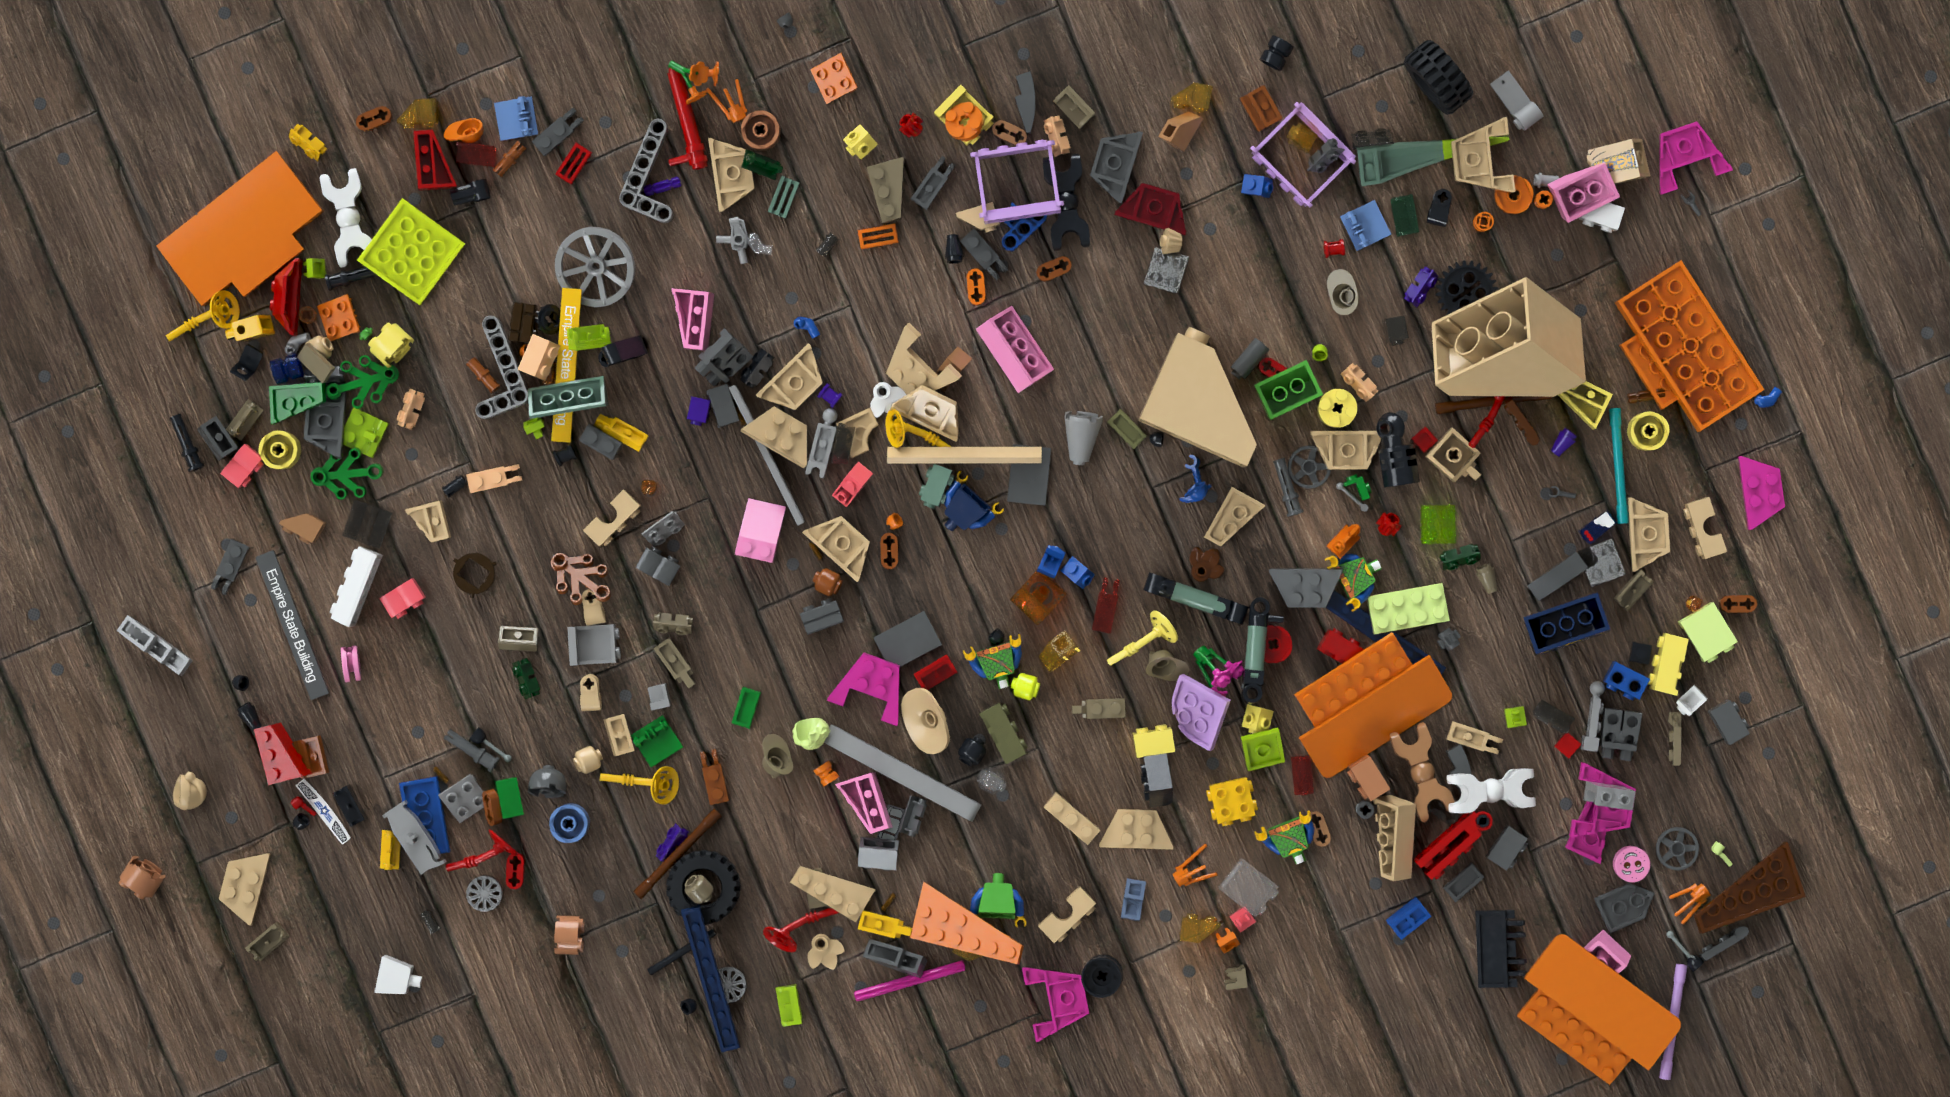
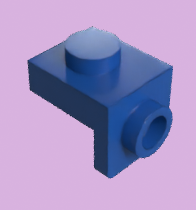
[1241,174,1273,198]
[1037,545,1066,579]
[1060,556,1095,589]

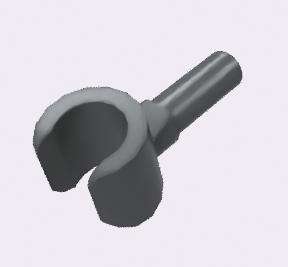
[1681,190,1701,216]
[1549,486,1576,499]

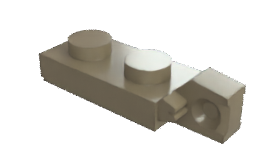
[654,638,696,688]
[1072,698,1126,719]
[1668,712,1681,766]

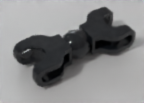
[1043,154,1090,251]

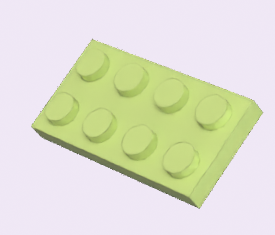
[1367,583,1450,635]

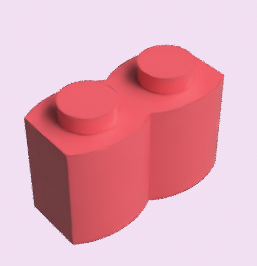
[220,444,264,488]
[379,578,426,619]

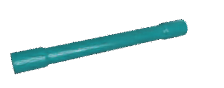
[1609,408,1629,524]

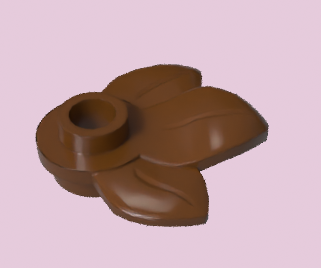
[1189,547,1225,582]

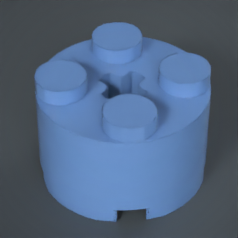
[549,803,590,843]

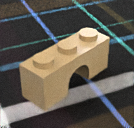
[583,489,641,547]
[1683,497,1727,559]
[1044,792,1100,845]
[1038,886,1096,943]

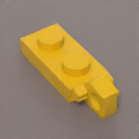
[594,413,648,452]
[858,910,912,938]

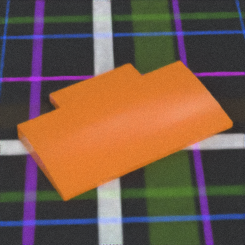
[156,151,324,306]
[1614,260,1765,432]

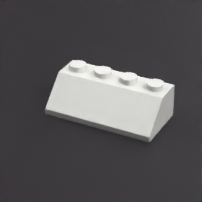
[330,547,383,627]

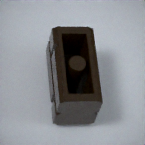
[508,302,540,343]

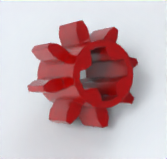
[899,113,923,138]
[1376,512,1402,536]

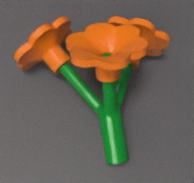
[668,60,719,104]

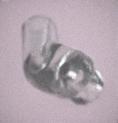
[748,233,773,255]

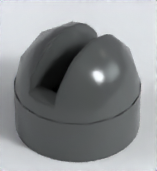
[776,12,793,29]

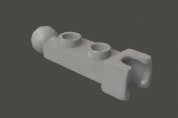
[805,408,838,479]
[1581,681,1605,752]

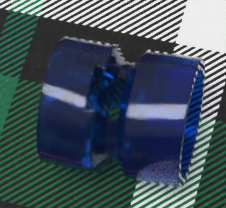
[270,353,304,384]

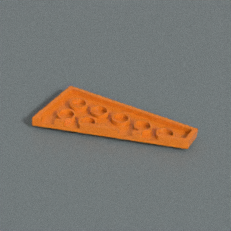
[910,882,1024,965]

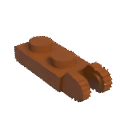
[700,749,729,805]

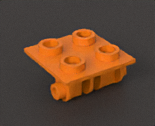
[810,53,858,104]
[317,294,361,341]

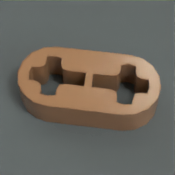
[992,120,1027,146]
[1311,811,1331,847]

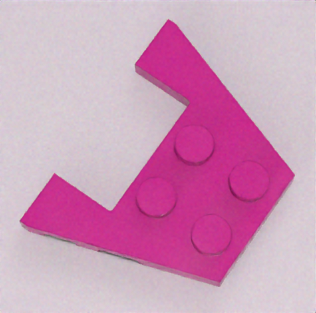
[1659,121,1733,195]
[827,652,900,726]
[1569,762,1636,838]
[1022,967,1089,1042]

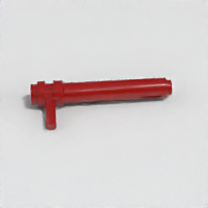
[667,68,708,170]

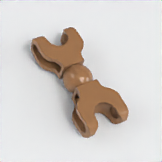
[1390,722,1454,823]

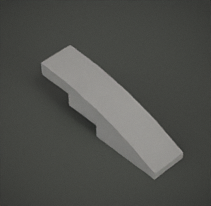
[117,615,193,676]

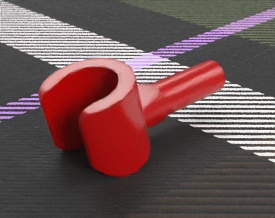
[291,796,316,816]

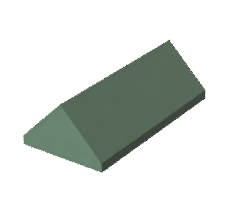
[528,376,609,419]

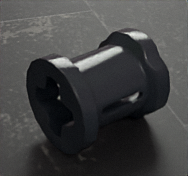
[552,443,577,467]

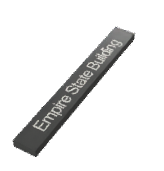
[255,550,330,700]

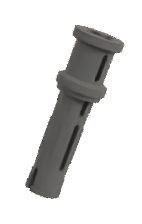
[1273,458,1304,517]
[444,729,500,773]

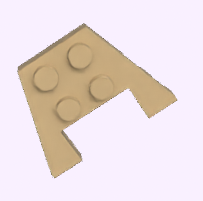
[1451,117,1516,193]
[886,323,962,394]

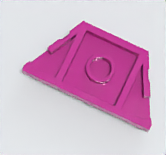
[1738,456,1785,530]

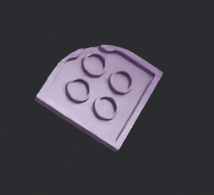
[1172,674,1231,751]

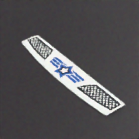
[296,779,351,845]

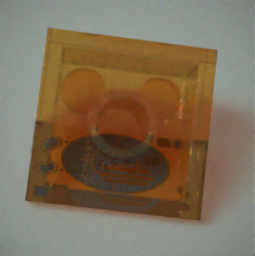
[1010,570,1067,626]

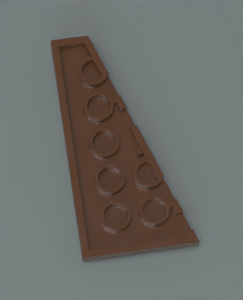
[1694,842,1806,934]

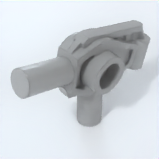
[716,217,749,264]

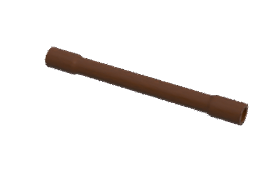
[1435,396,1552,414]
[633,809,722,900]

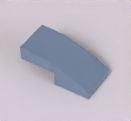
[1121,878,1146,921]

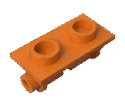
[1327,524,1361,559]

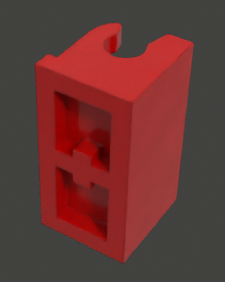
[914,654,957,690]

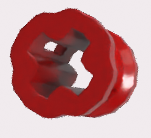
[1323,239,1345,258]

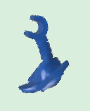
[1179,455,1212,503]

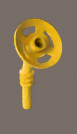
[166,290,240,342]
[885,409,951,448]
[600,766,679,804]

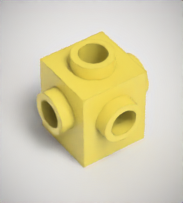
[843,125,878,160]
[1242,704,1274,733]

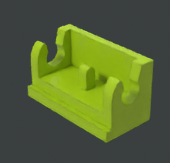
[567,324,611,351]
[776,984,803,1027]

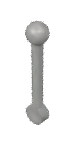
[1336,482,1368,512]

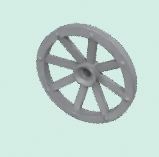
[555,227,635,307]

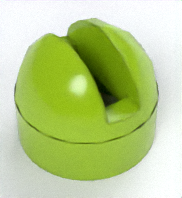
[1312,344,1328,361]

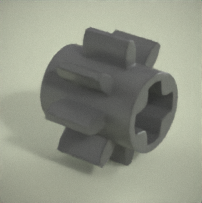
[1437,627,1461,651]

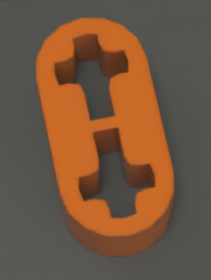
[967,268,985,305]

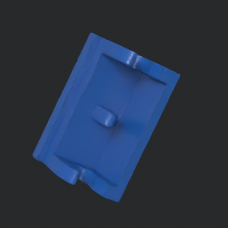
[1385,897,1431,940]

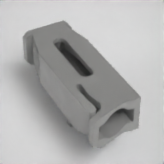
[382,800,447,875]

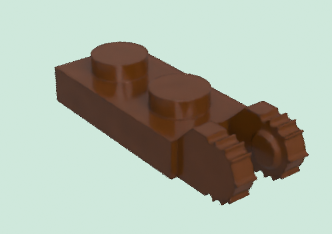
[1504,396,1540,445]

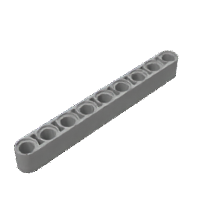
[824,724,981,822]

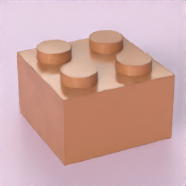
[1347,755,1390,801]

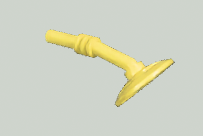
[1107,611,1178,666]

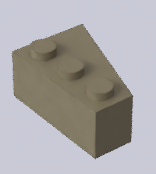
[867,157,904,224]

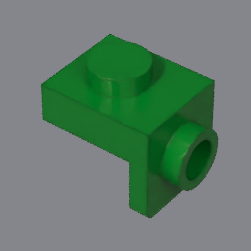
[1343,474,1372,501]

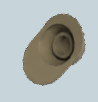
[1327,269,1360,315]
[1146,650,1189,681]
[762,734,793,778]

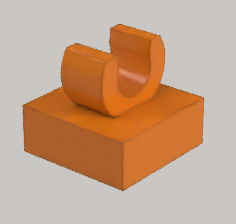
[1216,928,1240,954]

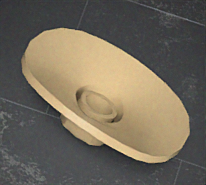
[901,688,950,754]

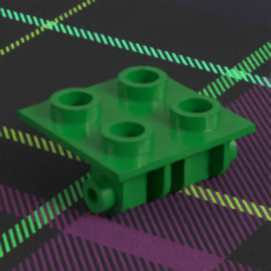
[630,715,683,767]

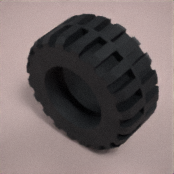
[1404,40,1474,115]
[666,850,741,925]

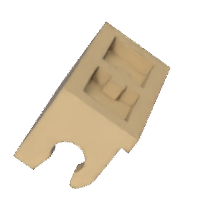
[603,714,634,756]

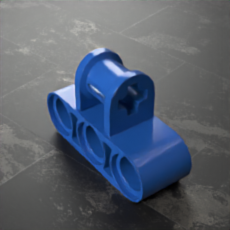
[1002,202,1047,252]

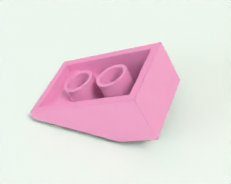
[1547,162,1620,223]
[735,498,786,563]
[1584,930,1631,974]

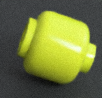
[1011,673,1040,700]

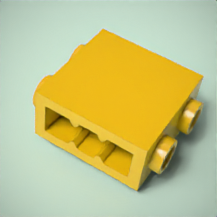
[1206,777,1258,826]

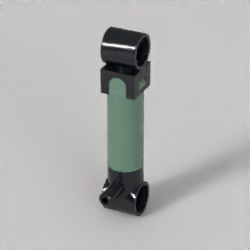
[1143,572,1249,625]
[1241,597,1284,704]

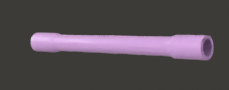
[1659,964,1687,1080]

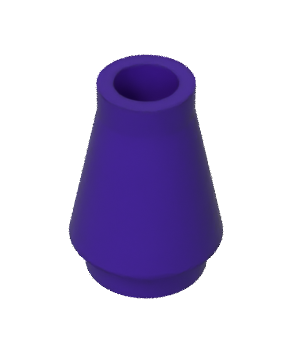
[1551,427,1577,457]

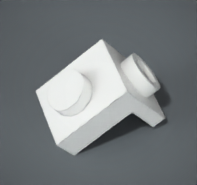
[1676,685,1708,716]

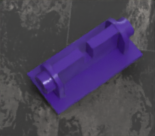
[1404,267,1438,308]
[656,823,689,862]

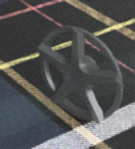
[1288,445,1331,489]
[1656,827,1699,870]

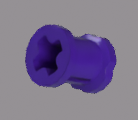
[817,383,842,408]

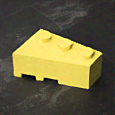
[1558,381,1613,430]
[1648,633,1688,696]

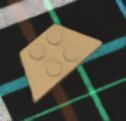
[708,138,755,212]
[756,343,823,410]
[890,385,959,442]
[741,406,807,468]
[1310,431,1381,470]
[1627,497,1670,572]
[802,516,870,582]
[1099,809,1173,850]
[219,853,271,926]

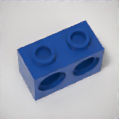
[1602,661,1650,701]

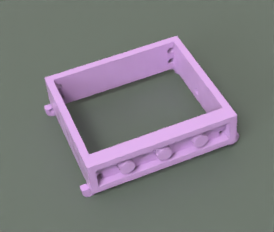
[1250,102,1356,208]
[970,140,1064,224]

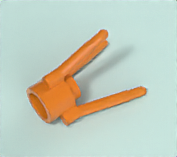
[706,79,747,123]
[1172,844,1217,887]
[1669,883,1711,924]

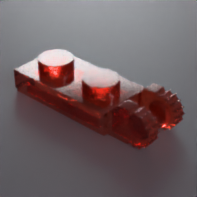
[1092,577,1120,634]

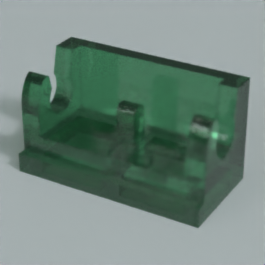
[1390,194,1419,237]

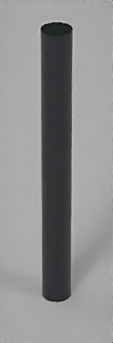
[647,928,716,975]

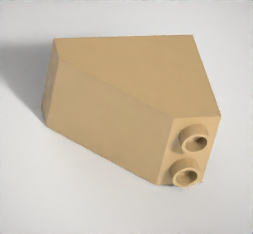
[1432,277,1586,397]
[1138,327,1257,467]

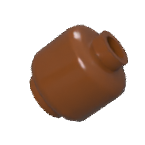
[812,568,843,596]

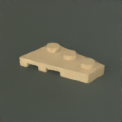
[1204,487,1266,547]

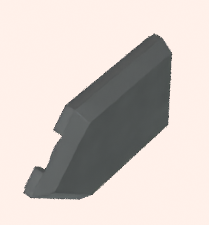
[1594,883,1655,934]

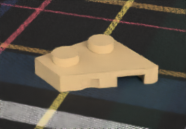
[405,500,451,542]

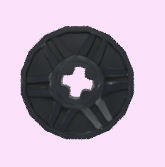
[1081,954,1123,998]

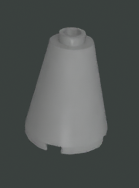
[1064,411,1103,465]

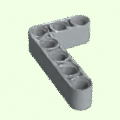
[619,119,674,223]
[475,316,528,419]

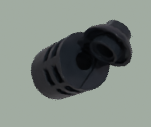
[1376,412,1420,488]

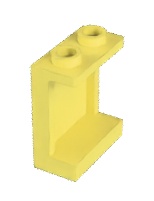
[934,85,994,146]

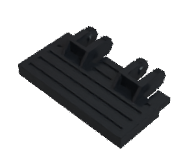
[1475,910,1527,988]

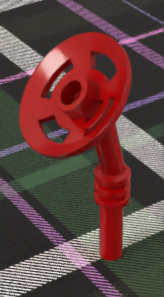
[1468,396,1506,448]
[445,829,519,872]
[763,908,839,952]

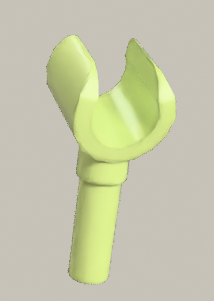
[1711,841,1733,867]

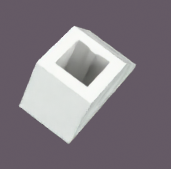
[1579,203,1625,233]

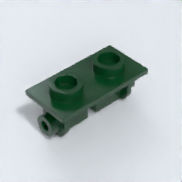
[741,149,783,180]
[1440,544,1481,570]
[512,658,541,699]

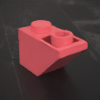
[832,462,873,507]

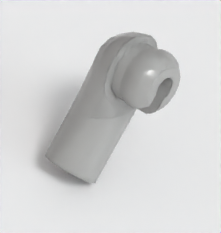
[285,333,311,355]

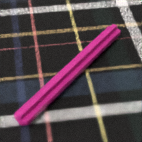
[854,960,966,1001]

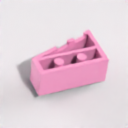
[671,288,714,351]
[835,772,893,834]

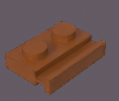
[1239,85,1283,132]
[293,735,329,779]

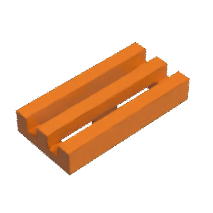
[857,224,899,250]

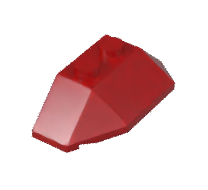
[270,258,303,336]

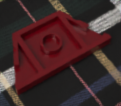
[1114,183,1186,236]

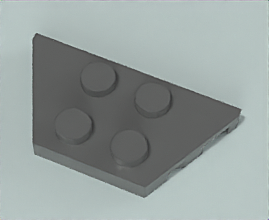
[1090,131,1143,204]
[304,390,347,459]
[1269,568,1344,608]

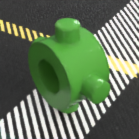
[359,327,373,341]

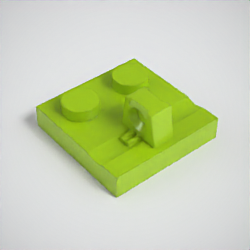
[343,408,389,458]
[1241,727,1285,771]

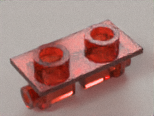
[1291,755,1314,795]

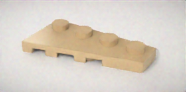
[790,866,876,922]

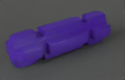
[643,177,681,196]

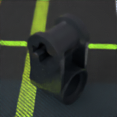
[1426,189,1452,227]

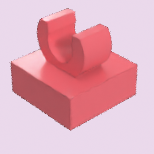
[1229,906,1256,933]

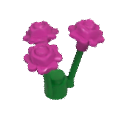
[1193,645,1244,696]

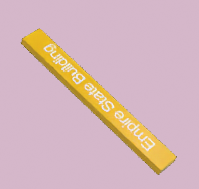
[551,288,582,443]

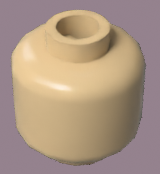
[305,335,333,359]
[573,746,603,774]

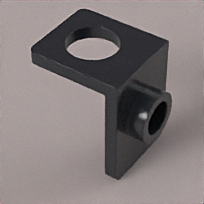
[230,344,263,381]

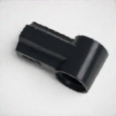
[450,179,491,206]

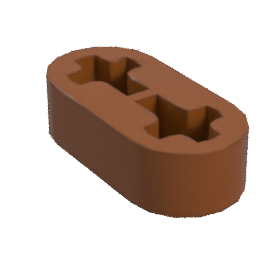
[356,106,392,132]
[1036,256,1071,282]
[880,533,898,569]
[1719,595,1757,613]
[482,789,502,826]

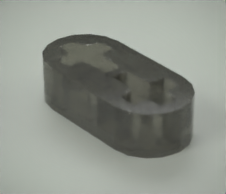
[1427,800,1459,824]

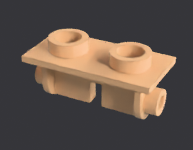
[1044,116,1071,158]
[1341,363,1378,402]
[397,389,425,430]

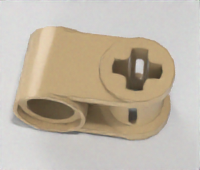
[582,589,606,626]
[580,674,602,711]

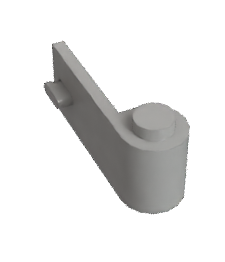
[1490,70,1544,131]

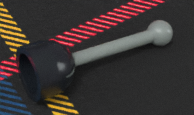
[470,727,512,762]
[1666,931,1704,972]

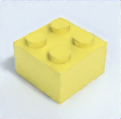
[1132,724,1175,758]

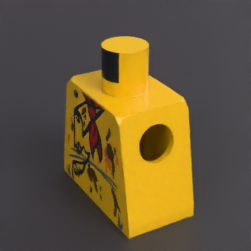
[225,315,275,341]

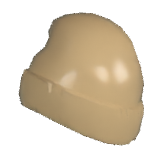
[173,771,207,810]

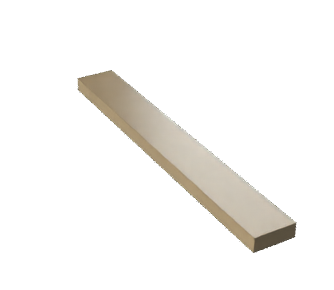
[887,447,1042,464]

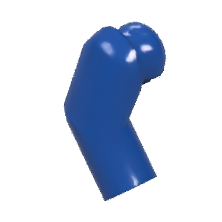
[793,317,820,339]
[1754,387,1782,408]

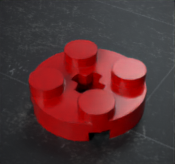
[1264,625,1292,663]

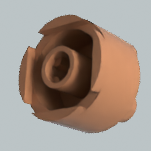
[741,110,781,151]
[119,856,165,900]
[554,915,585,955]

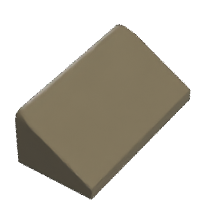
[498,626,539,652]

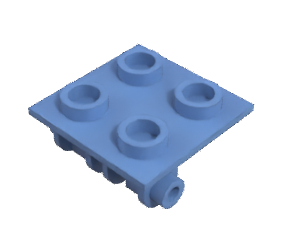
[494,96,538,141]
[1340,200,1391,251]

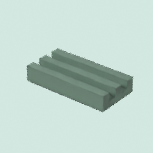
[768,176,800,219]

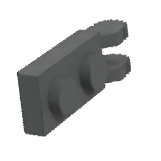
[532,108,584,156]
[911,156,956,210]
[960,229,1008,281]
[211,539,250,595]
[1699,926,1749,961]

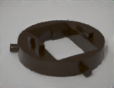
[453,553,497,598]

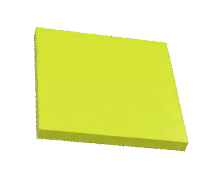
[357,198,465,305]

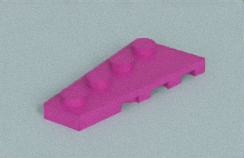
[1565,801,1606,864]

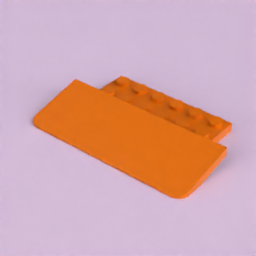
[1294,632,1452,778]
[1517,934,1681,1085]

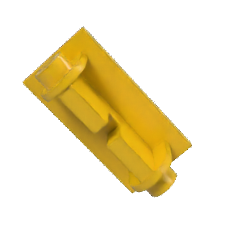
[289,124,327,162]
[380,830,401,870]

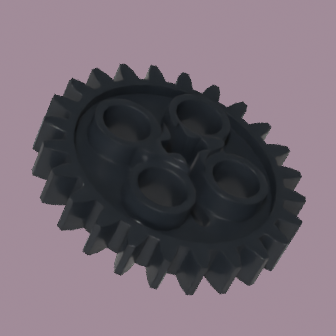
[1435,260,1498,315]

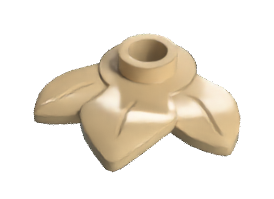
[808,934,845,970]

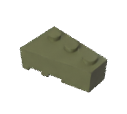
[979,702,1028,764]

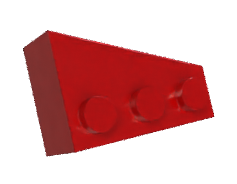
[413,130,457,191]

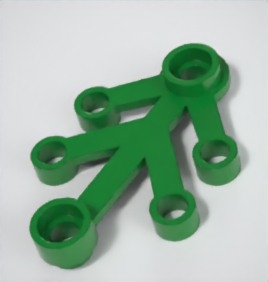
[326,355,399,409]
[310,448,384,500]

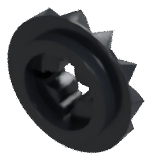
[535,304,561,335]

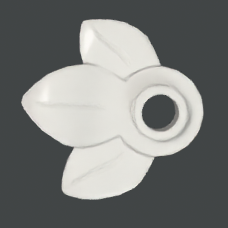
[870,382,906,418]

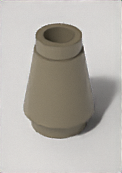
[1476,563,1498,594]

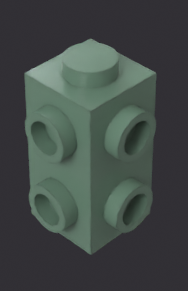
[919,464,955,509]

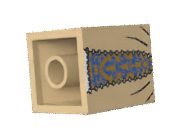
[1587,139,1650,184]

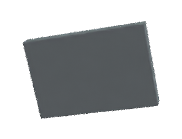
[1007,444,1051,506]
[873,611,942,667]

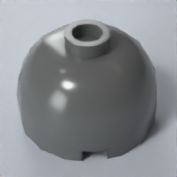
[528,765,567,798]

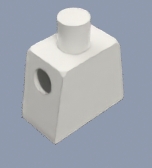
[375,955,422,994]

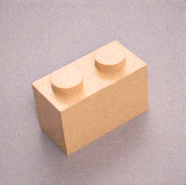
[518,334,560,381]

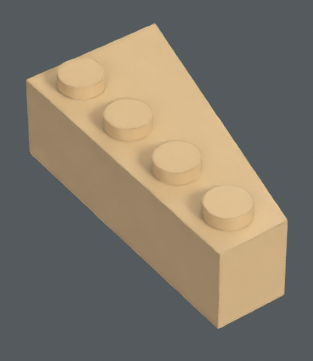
[1373,795,1416,881]

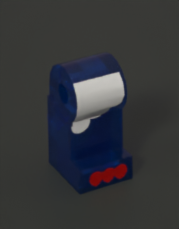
[1578,510,1617,545]

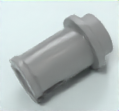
[1534,173,1559,188]

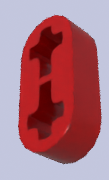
[1258,358,1288,378]
[506,853,525,890]

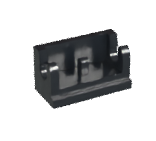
[332,784,368,827]

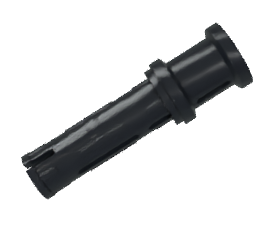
[325,267,378,291]
[170,414,205,472]

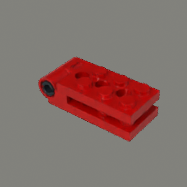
[1412,809,1493,880]

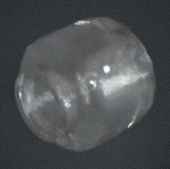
[977,767,1006,795]

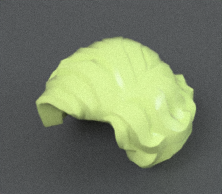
[792,718,830,750]

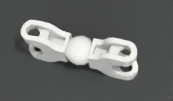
[320,168,372,267]
[1447,768,1536,813]

